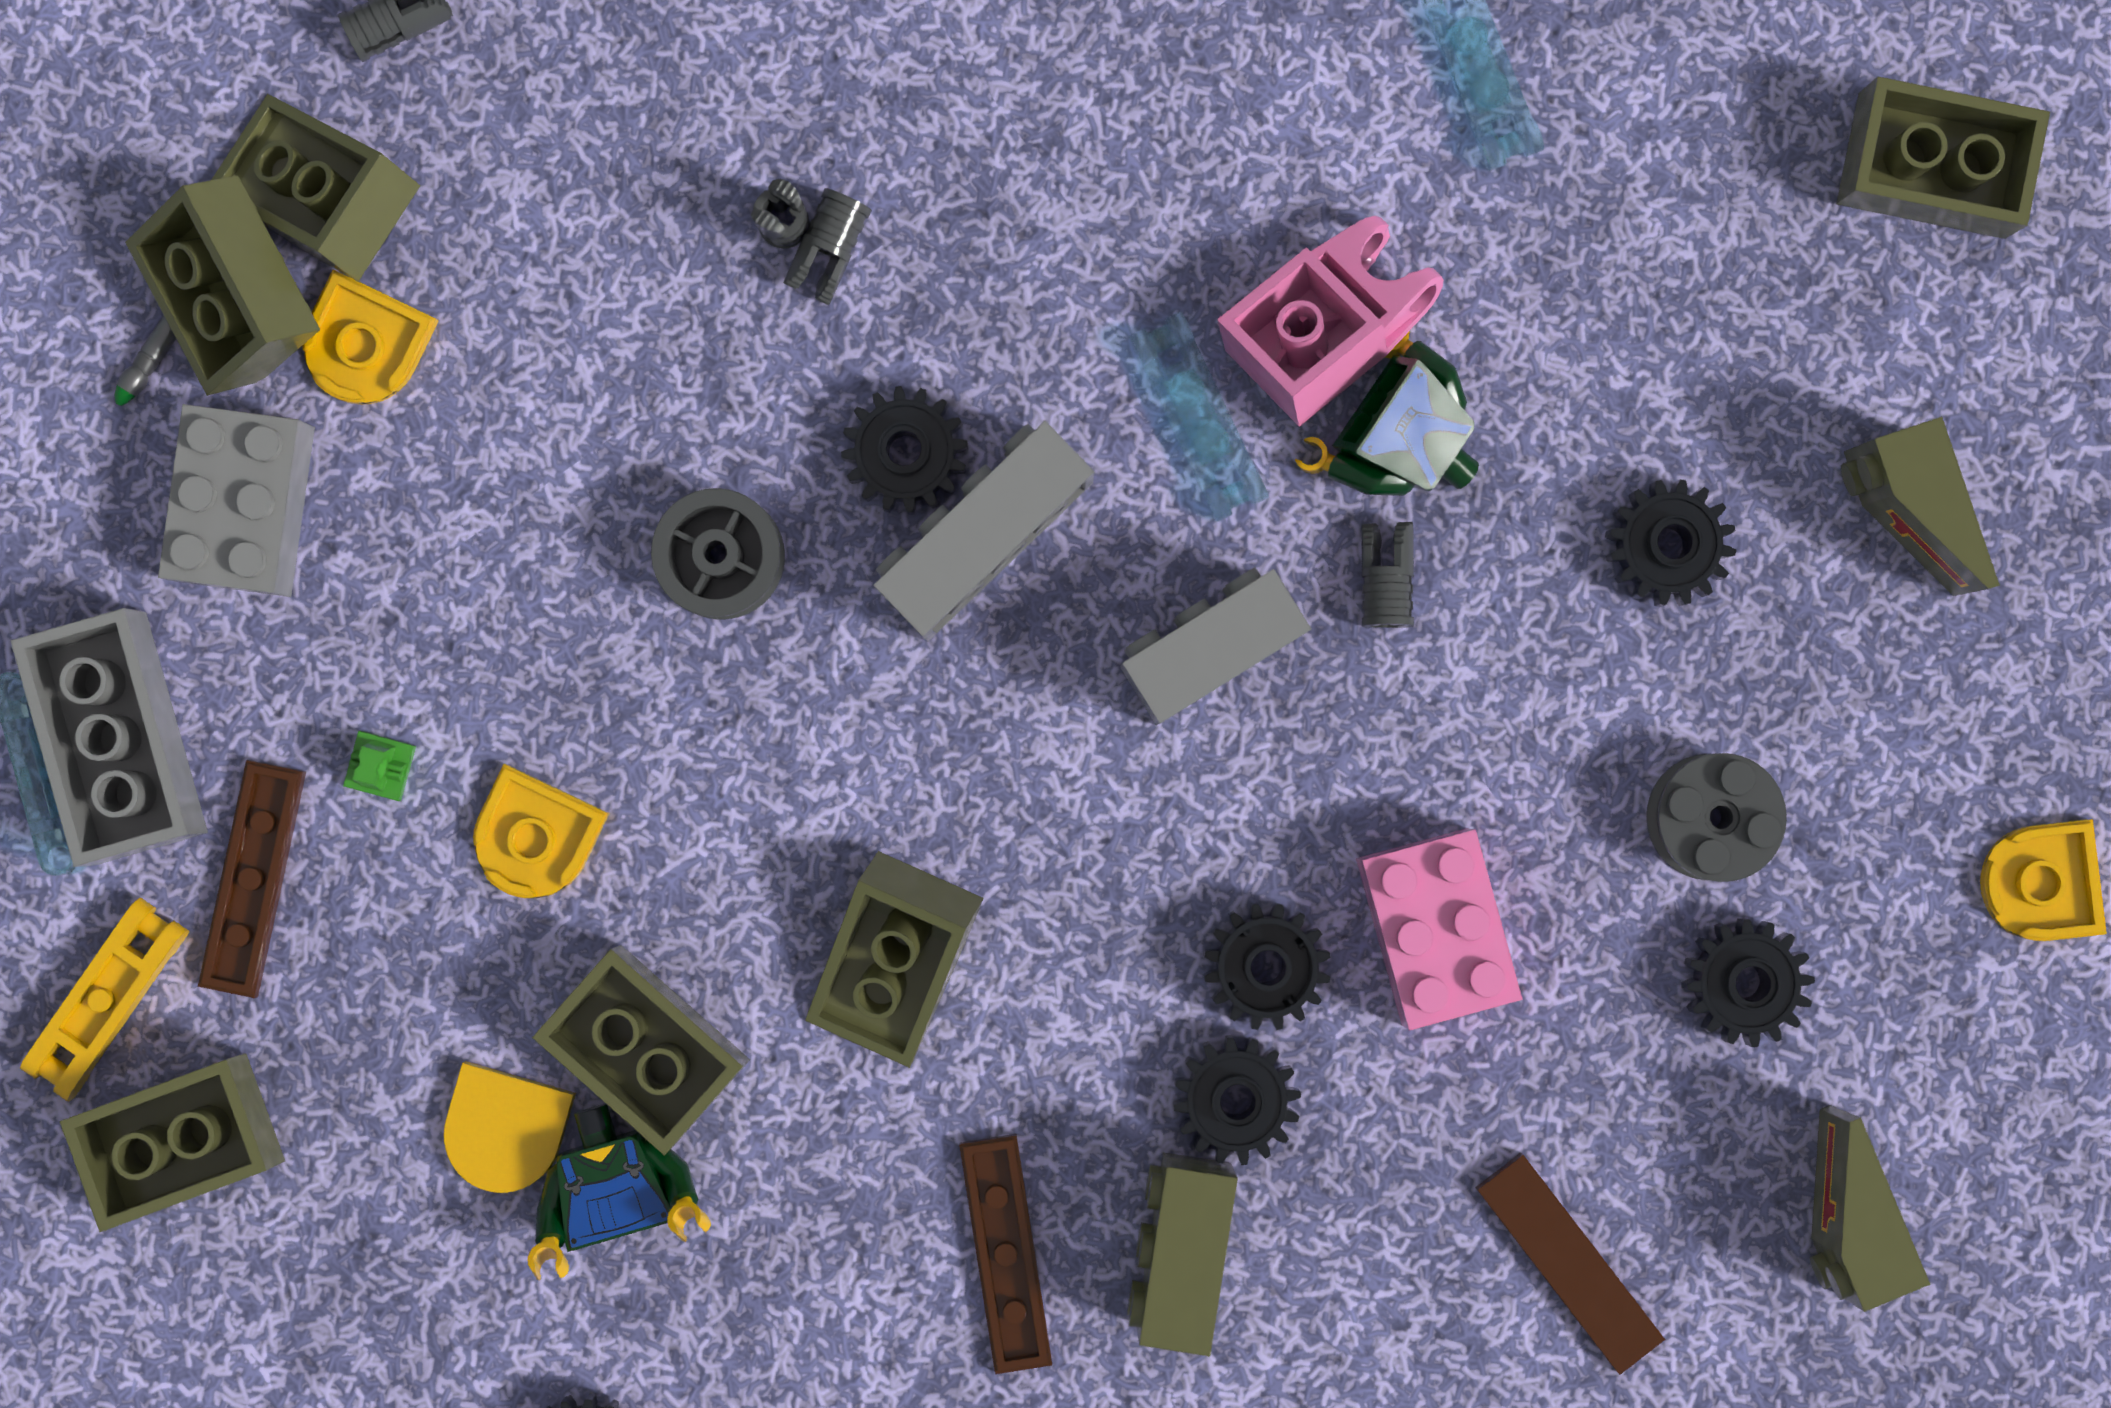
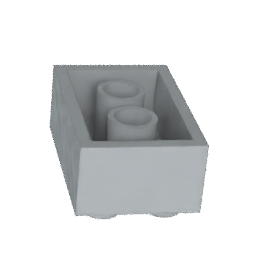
[158,404,315,597]
[1120,567,1311,725]

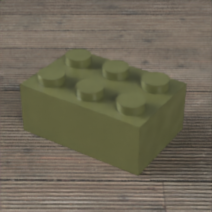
[1836,76,2050,239]
[125,175,320,396]
[532,945,750,1155]
[59,1053,285,1232]
[1127,1152,1238,1357]

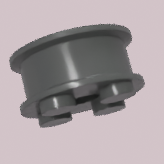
[651,488,785,620]
[1646,753,1787,882]

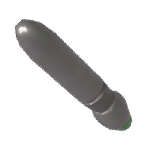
[114,315,176,406]

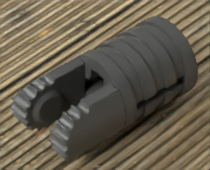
[338,0,453,62]
[751,179,810,249]
[783,188,872,305]
[1362,522,1414,628]

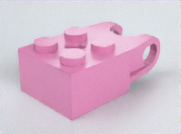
[1217,216,1444,427]

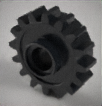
[841,386,969,515]
[1605,479,1736,607]
[1203,903,1331,1030]
[1681,918,1815,1047]
[1173,1035,1301,1165]

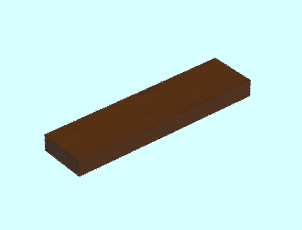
[198,760,306,998]
[959,1134,1052,1374]
[1475,1153,1666,1375]

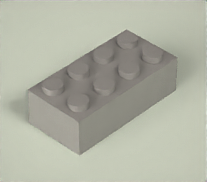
[874,421,1095,641]
[10,608,208,867]

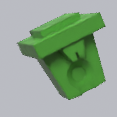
[343,731,416,801]

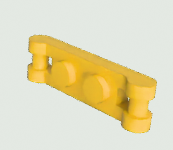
[20,898,189,1102]

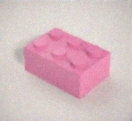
[1356,828,1523,1031]

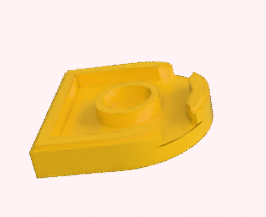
[302,269,439,405]
[473,764,609,898]
[1980,819,2107,941]
[444,1061,576,1193]

